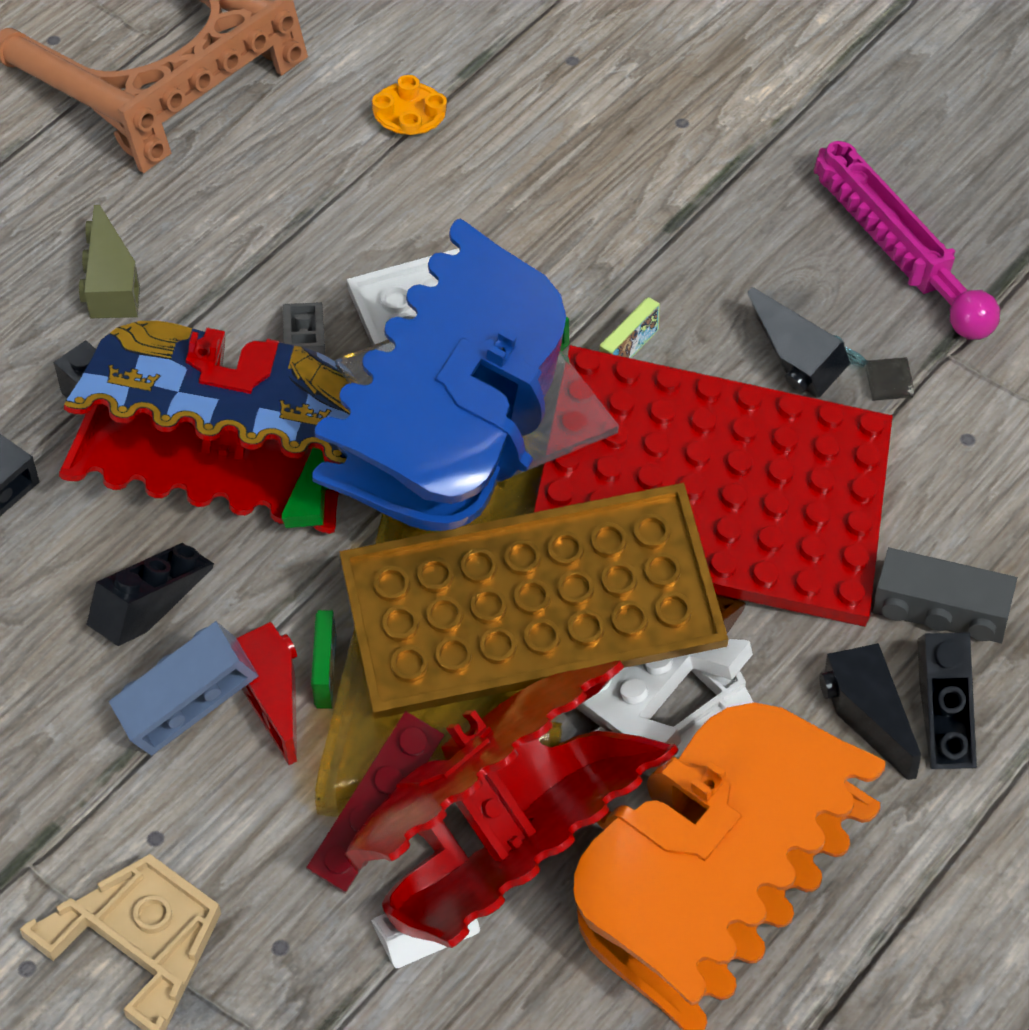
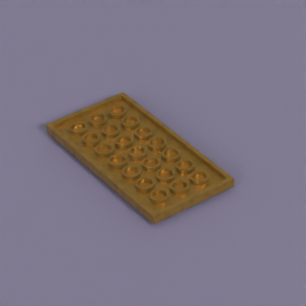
[339,483,729,719]

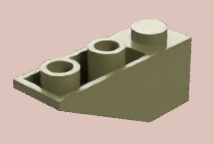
[79,205,140,319]

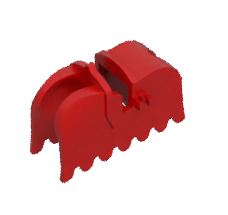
[344,660,679,948]

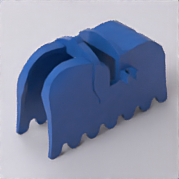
[312,218,566,531]

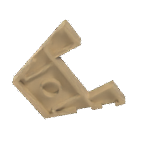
[20,854,221,1030]

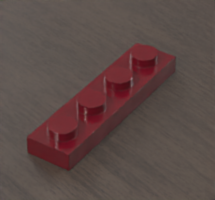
[306,711,444,894]

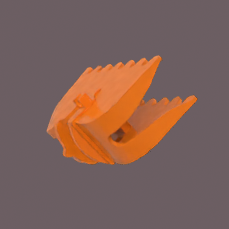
[573,702,885,1030]

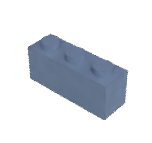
[109,621,259,756]

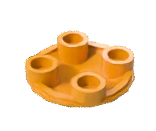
[372,75,447,135]

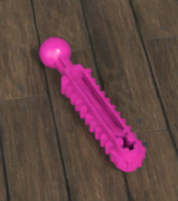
[813,141,1000,340]

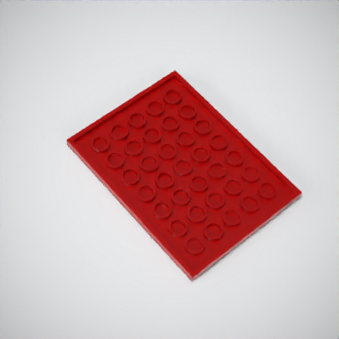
[534,345,893,627]

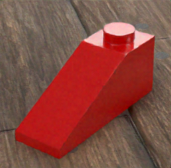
[237,622,297,765]

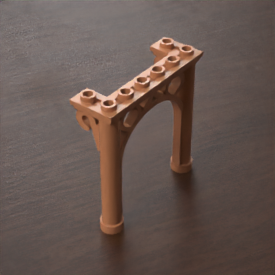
[0,0,308,173]

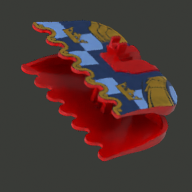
[59,321,356,534]

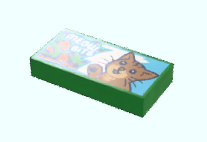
[311,610,337,709]

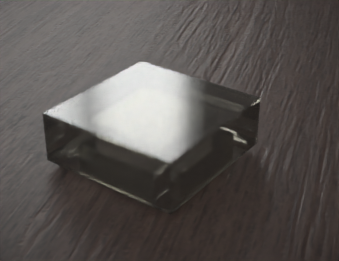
[866,357,914,401]

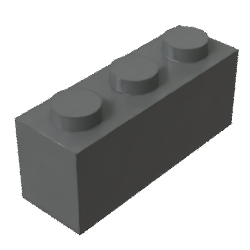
[873,547,1018,644]

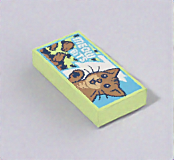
[599,297,660,358]

